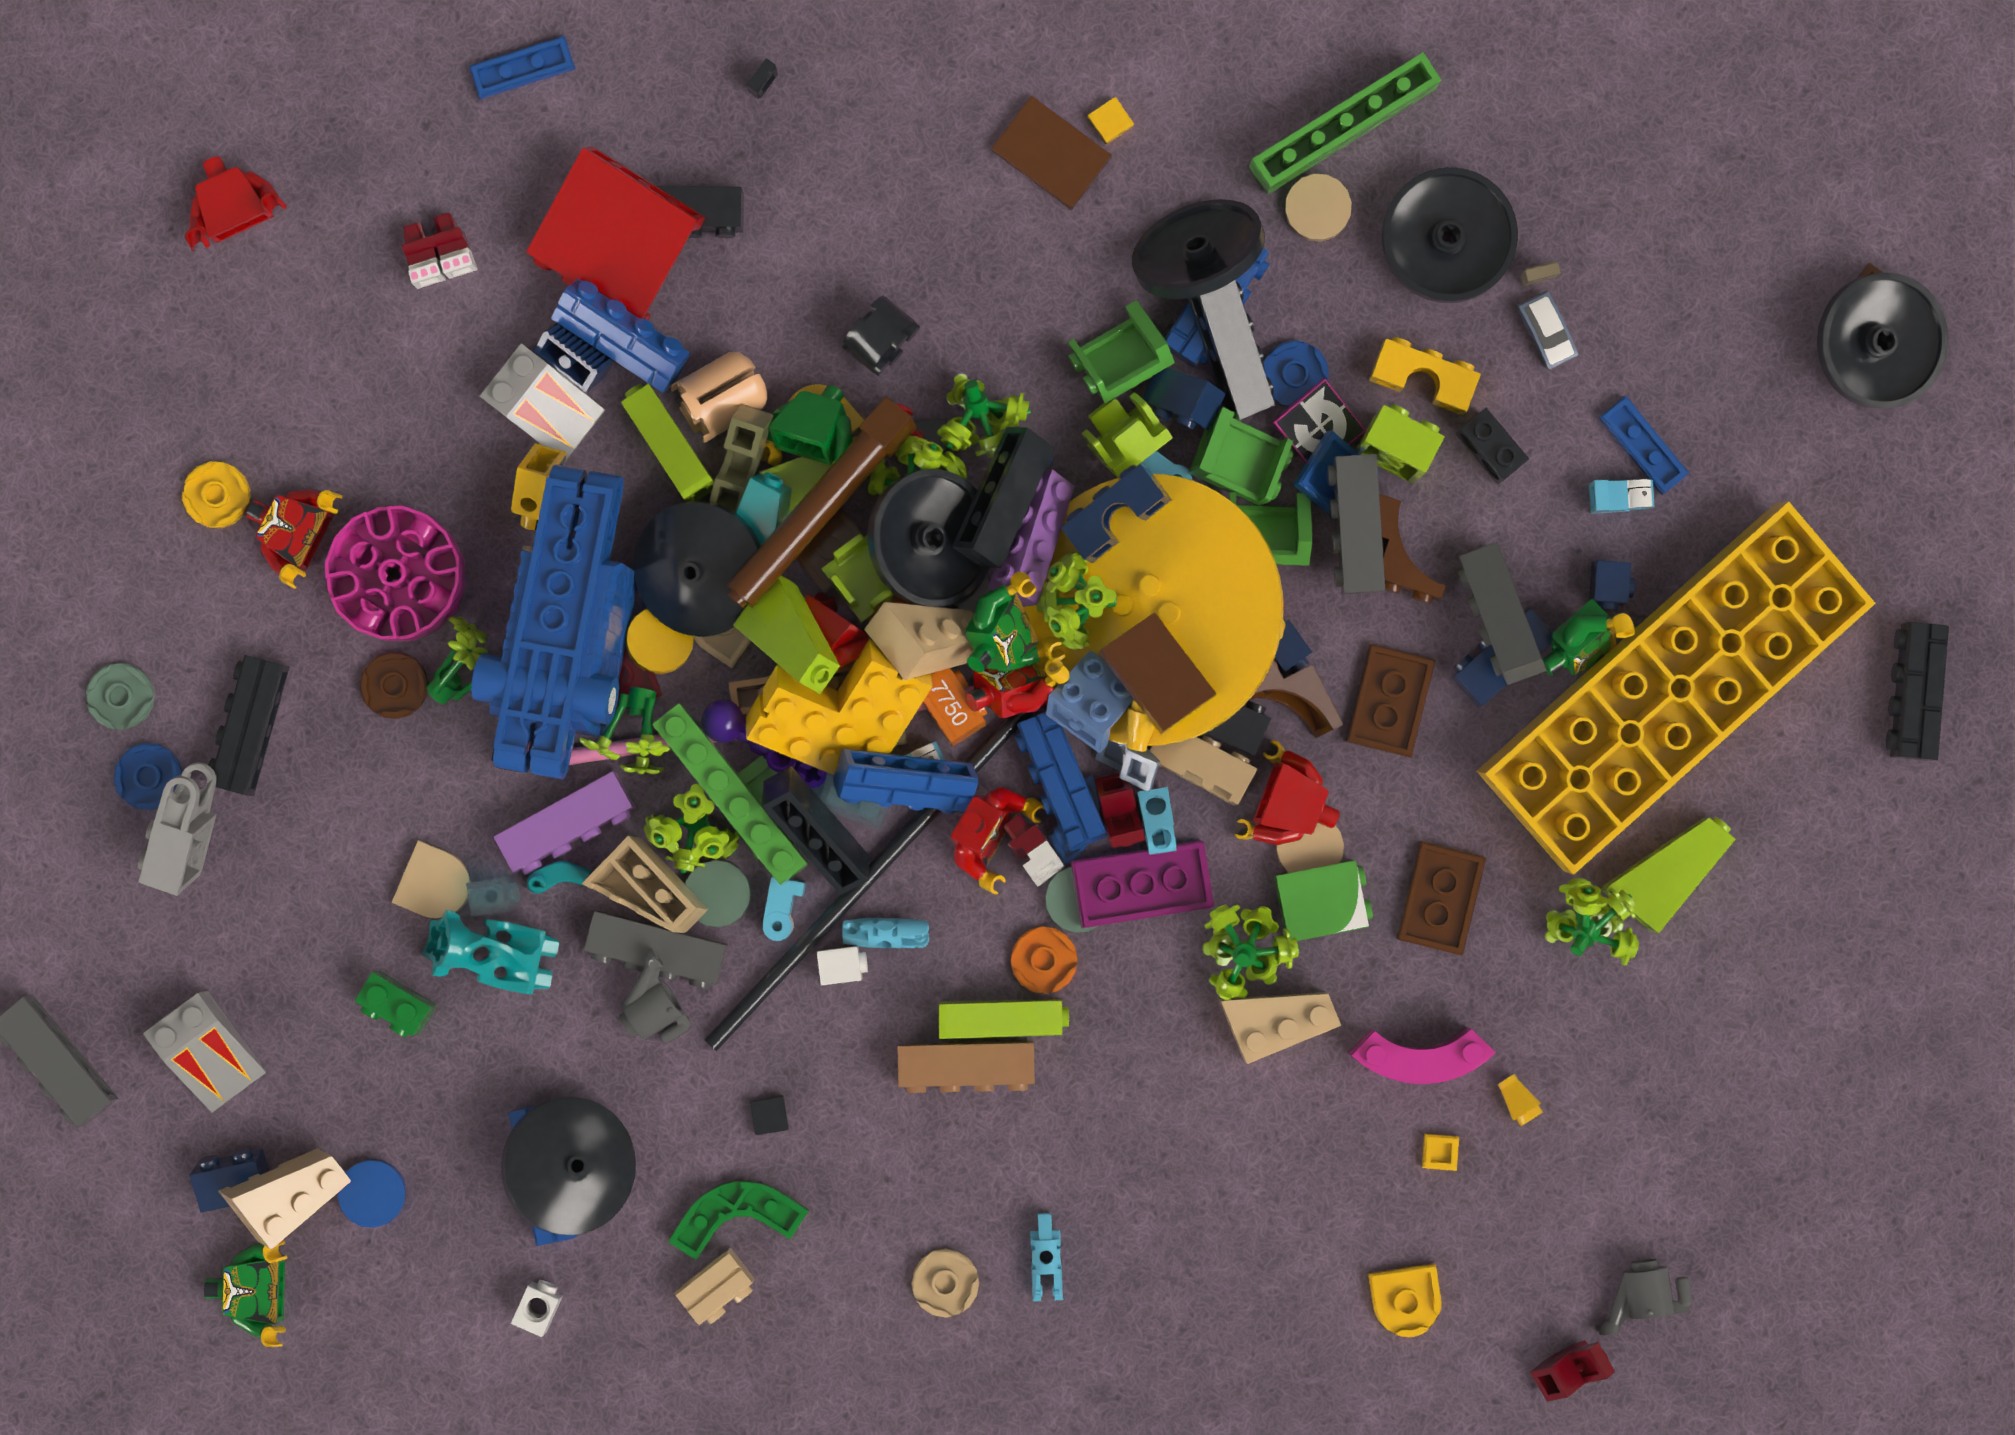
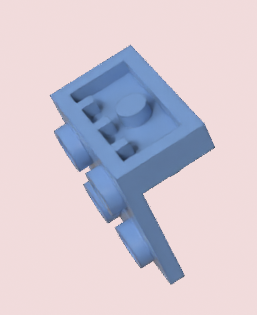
[1046,651,1133,753]

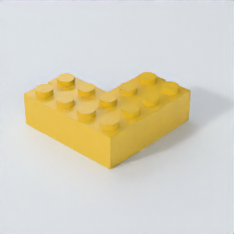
[746,639,933,775]

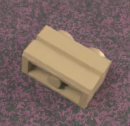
[674,1247,755,1325]

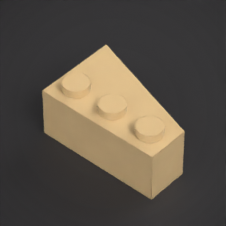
[864,602,974,680]
[1149,735,1257,806]
[582,836,708,933]
[1219,992,1341,1064]
[218,1148,351,1250]

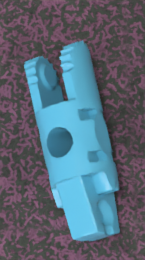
[842,918,929,948]
[1030,1212,1063,1301]

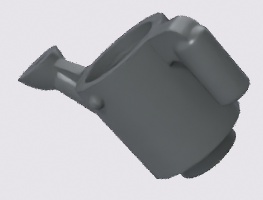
[619,948,690,1044]
[1599,1259,1693,1335]

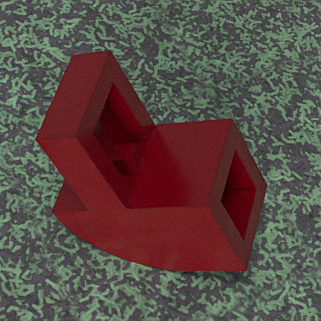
[1094,773,1145,848]
[1530,1340,1615,1402]

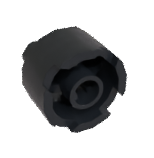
[842,295,920,376]

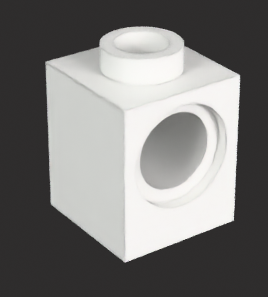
[817,946,868,985]
[511,1280,563,1337]

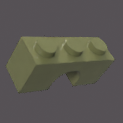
[709,404,773,513]

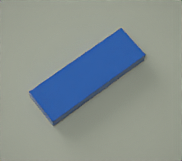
[469,36,576,99]
[1598,396,1689,495]

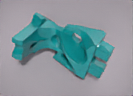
[422,910,560,995]

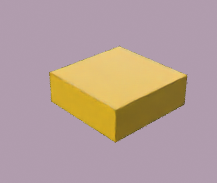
[1088,97,1134,145]
[1422,1133,1459,1171]

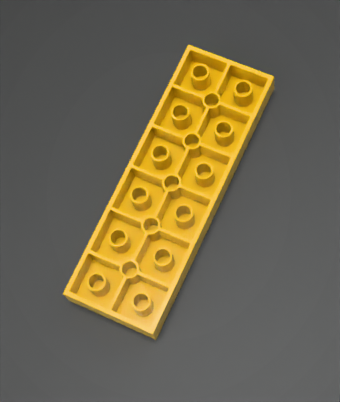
[1476,501,1876,875]

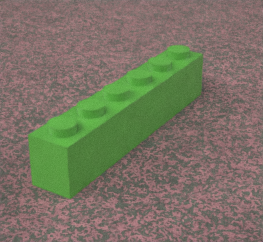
[1249,52,1441,195]
[652,703,809,885]

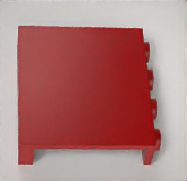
[526,146,706,320]

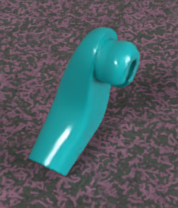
[526,860,592,894]

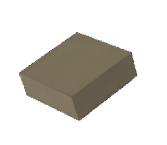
[1520,261,1561,287]

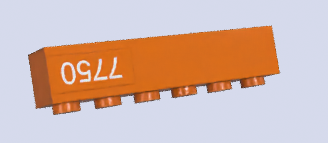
[868,598,988,747]

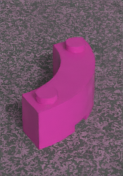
[1348,1027,1496,1084]

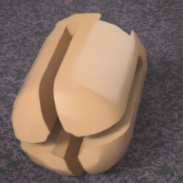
[670,351,767,443]

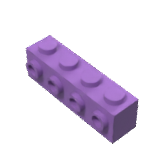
[987,469,1075,607]
[494,771,636,875]

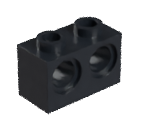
[1455,407,1529,484]

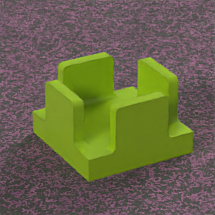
[1081,392,1173,479]
[821,534,899,624]

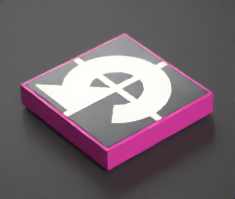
[1272,378,1366,464]

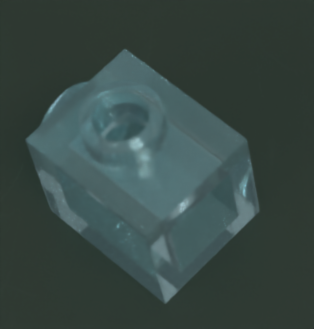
[466,876,520,917]

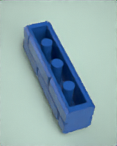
[1165,248,1270,368]
[551,278,691,393]
[1015,711,1108,851]
[833,749,978,814]

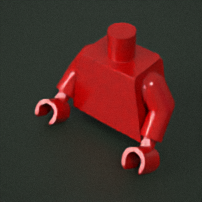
[184,156,287,252]
[805,593,872,672]

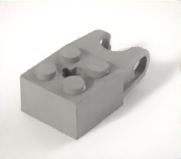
[138,762,217,896]

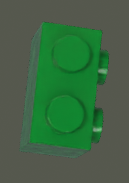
[355,970,437,1038]

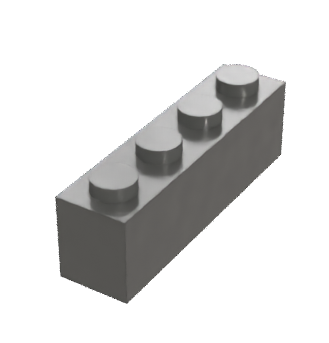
[1327,454,1385,595]
[1457,542,1546,685]
[584,911,728,989]
[0,995,118,1127]

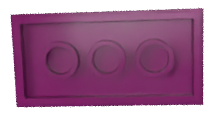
[1071,840,1214,928]

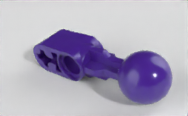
[701,699,827,788]

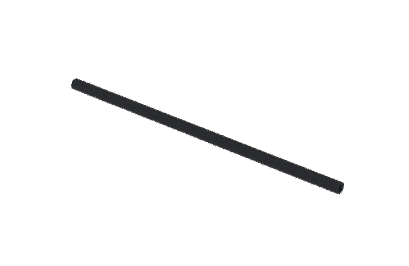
[705,712,1034,1051]

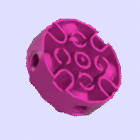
[325,506,466,642]

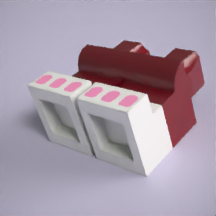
[401,213,478,289]
[1004,815,1065,887]

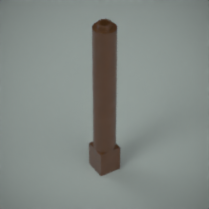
[727,397,917,608]

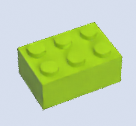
[1356,404,1445,484]

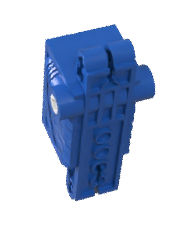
[471,465,637,780]

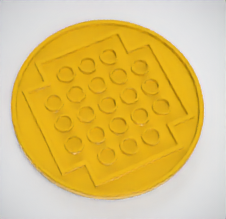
[1023,474,1284,746]

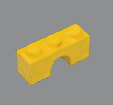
[1369,337,1481,415]

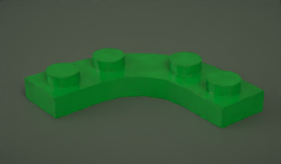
[668,1181,809,1260]

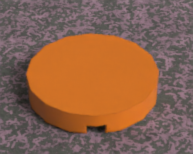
[1011,926,1078,994]

